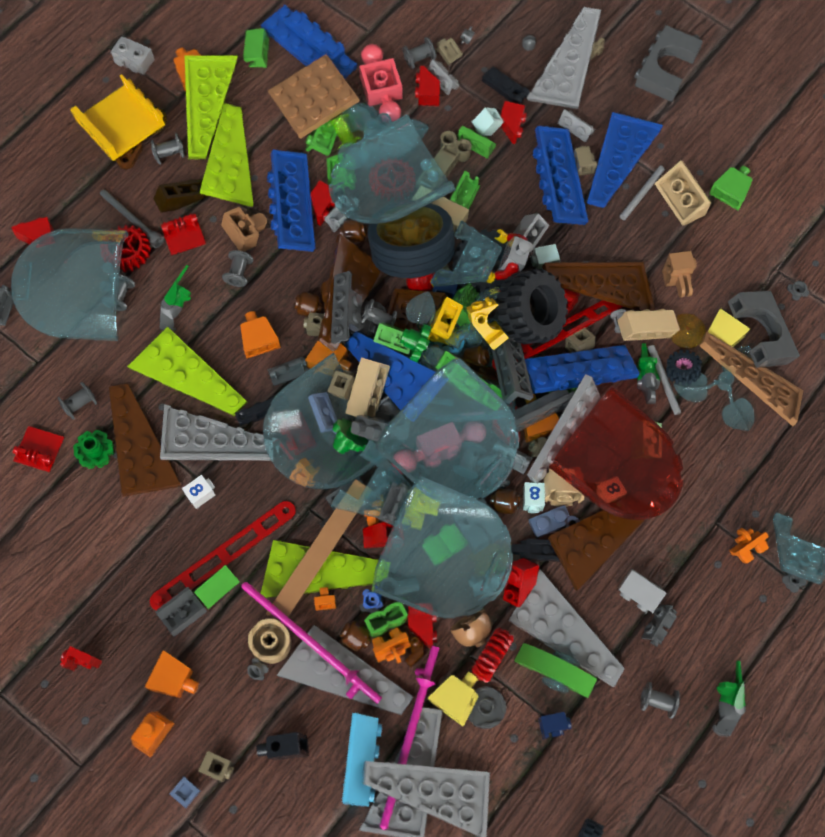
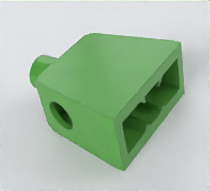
[709,166,752,211]

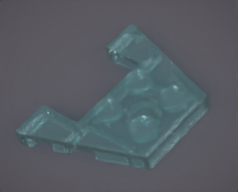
[430,221,502,287]
[330,440,411,518]
[773,513,825,585]

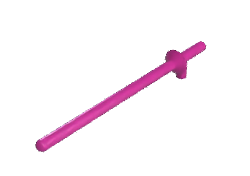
[241,582,382,704]
[380,646,439,830]

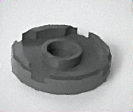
[468,687,506,729]

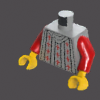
[482,229,532,283]

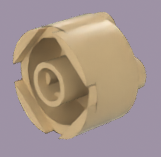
[543,467,584,507]
[248,619,292,664]

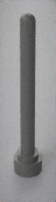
[100,189,164,248]

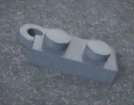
[308,392,337,434]
[528,505,580,539]

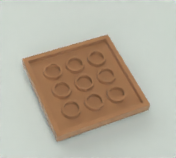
[268,54,360,139]

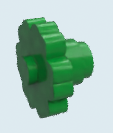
[399,323,432,362]
[332,418,368,454]
[73,430,114,469]

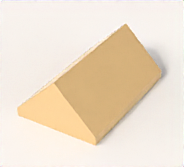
[654,160,711,226]

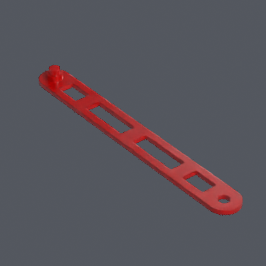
[492,300,623,370]
[150,501,296,611]

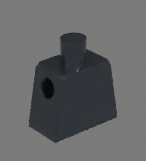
[256,732,309,760]

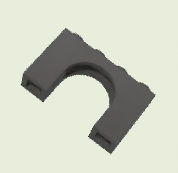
[634,25,703,102]
[728,291,800,368]

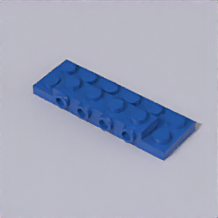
[261,5,357,79]
[533,126,588,225]
[267,150,315,252]
[525,345,640,394]

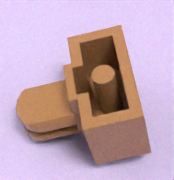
[221,207,267,251]
[662,251,697,298]

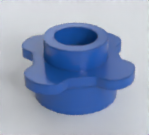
[363,589,383,609]

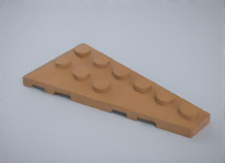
[700,332,803,426]

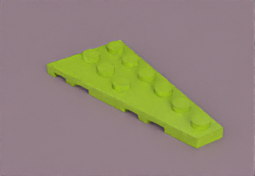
[185,56,238,159]
[200,103,253,207]
[127,327,248,416]
[261,540,390,599]

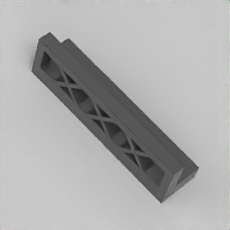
[492,332,533,404]
[497,389,574,438]

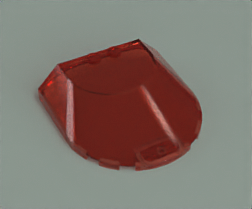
[548,387,683,520]

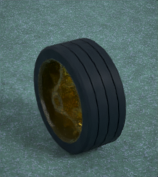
[368,201,455,278]

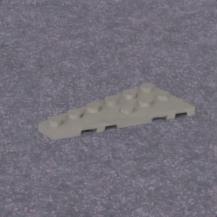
[527,374,601,484]
[509,570,624,687]

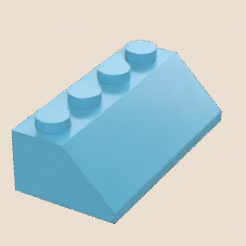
[342,713,382,807]

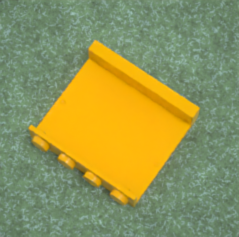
[70,74,165,161]

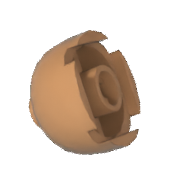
[450,609,492,648]

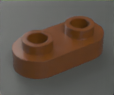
[116,142,143,170]

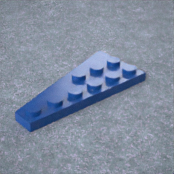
[587,112,663,208]
[345,331,449,422]

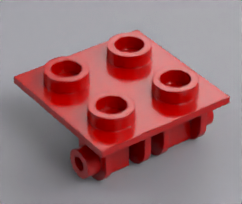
[160,213,206,256]
[13,426,65,473]

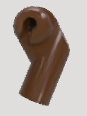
[404,636,424,668]

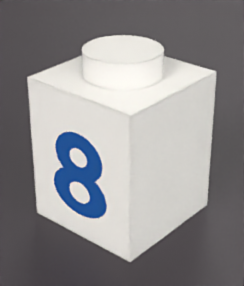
[182,475,215,509]

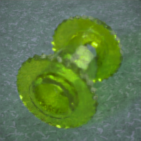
[327,114,361,150]

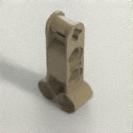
[416,131,472,193]

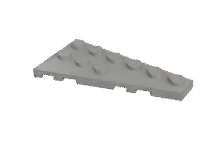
[527,7,601,109]
[160,404,279,461]
[277,625,413,715]
[360,707,442,837]
[363,761,490,837]

